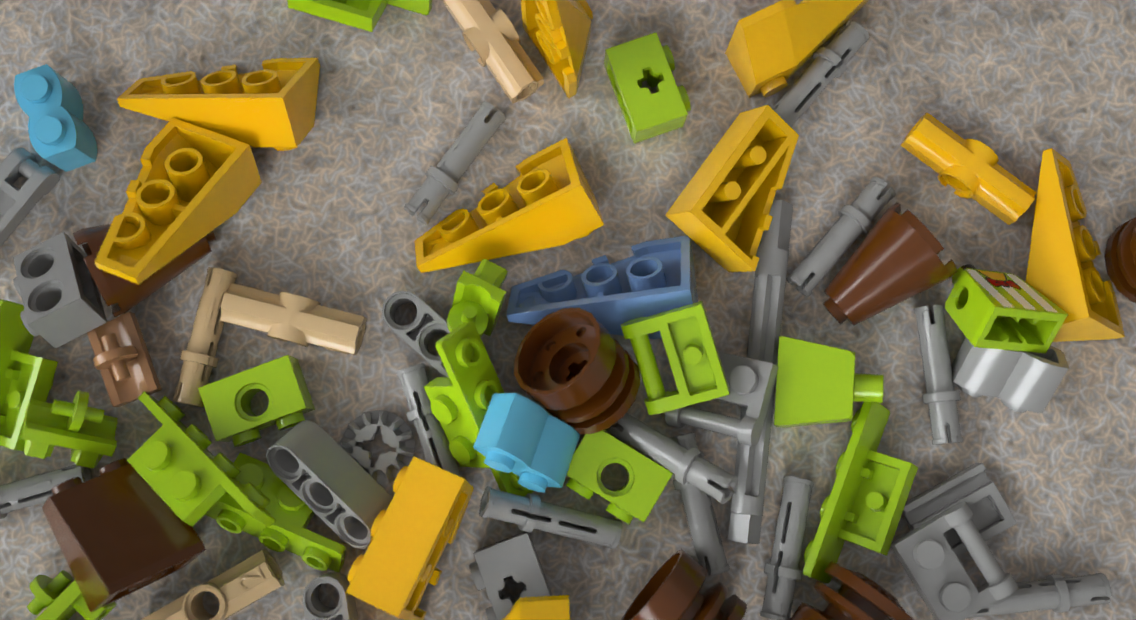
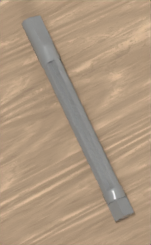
[728,199,793,544]

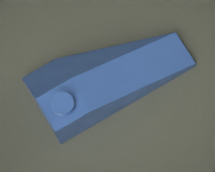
[506,235,699,339]

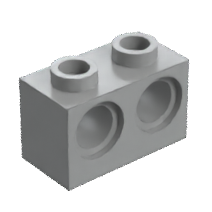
[13,232,107,348]

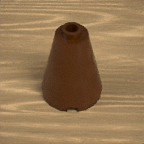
[823,203,958,326]
[73,224,216,317]

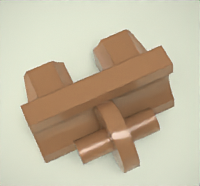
[87,312,162,407]

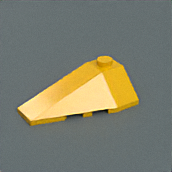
[521,0,593,98]
[725,0,869,98]
[117,58,320,151]
[94,118,262,284]
[414,138,604,273]
[1025,148,1125,342]

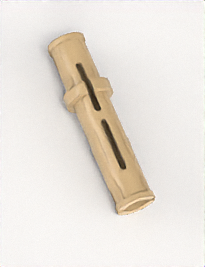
[172,267,237,408]

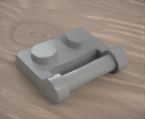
[665,352,778,447]
[891,502,1018,620]

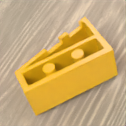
[665,105,799,272]
[346,456,474,620]

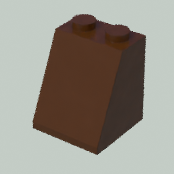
[42,458,206,613]

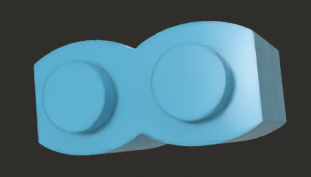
[14,64,97,172]
[473,393,580,492]

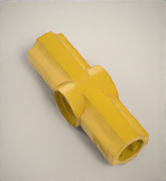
[900,112,1037,225]

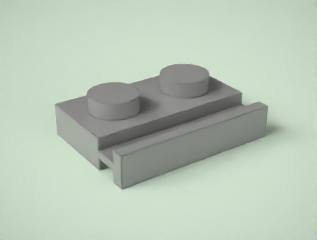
[902,463,1017,557]

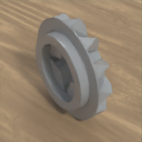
[340,410,415,484]

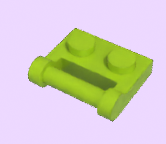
[620,301,730,415]

